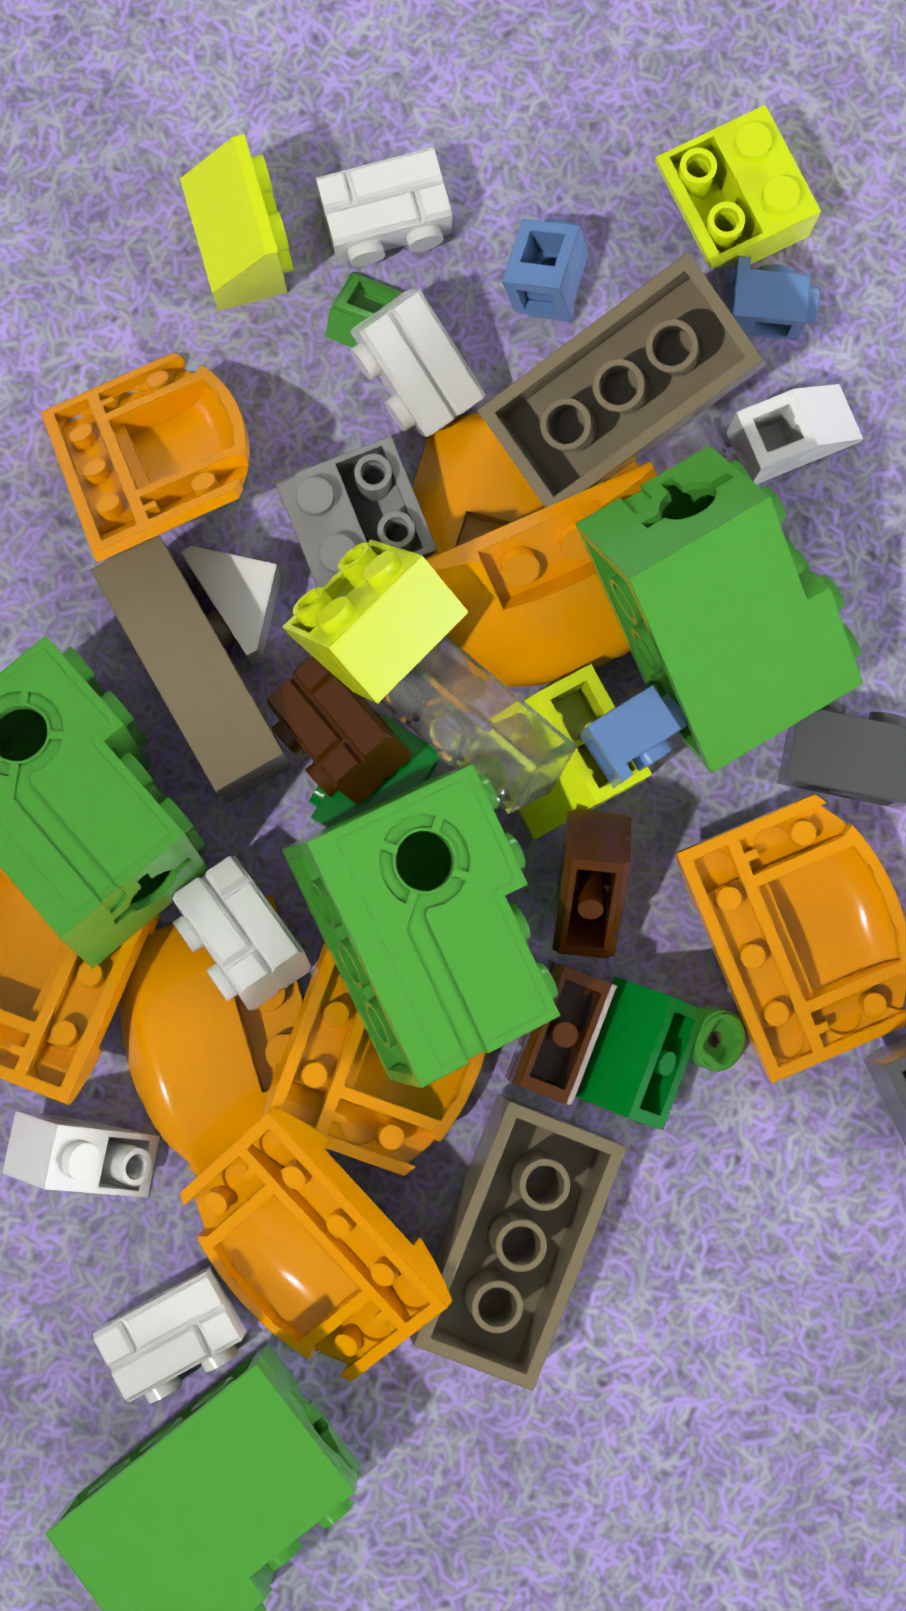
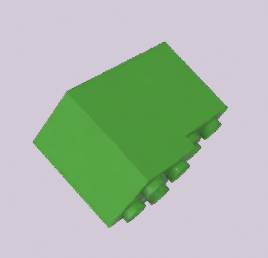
[575,445,863,773]
[0,635,209,969]
[282,764,560,1088]
[45,1342,360,1611]

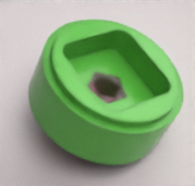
[689,1006,746,1072]

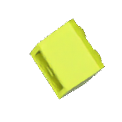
[655,105,821,269]
[180,134,294,311]
[282,540,468,704]
[475,664,652,840]

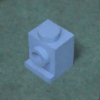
[502,218,589,322]
[728,256,820,340]
[580,685,687,788]

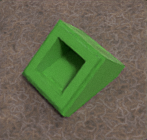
[325,272,404,348]

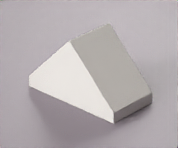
[181,546,281,664]

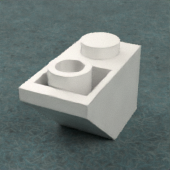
[726,384,863,484]
[2,1111,160,1198]

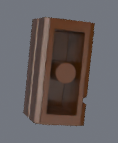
[266,656,412,804]
[552,809,632,959]
[505,960,617,1106]

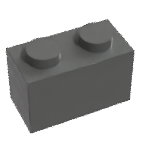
[777,701,906,809]

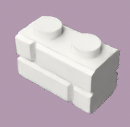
[316,147,452,267]
[350,289,486,437]
[172,856,312,1011]
[93,1265,247,1404]

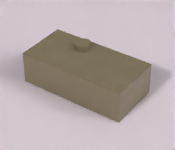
[477,252,766,508]
[90,535,293,802]
[410,1093,627,1391]

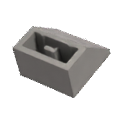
[275,436,437,587]

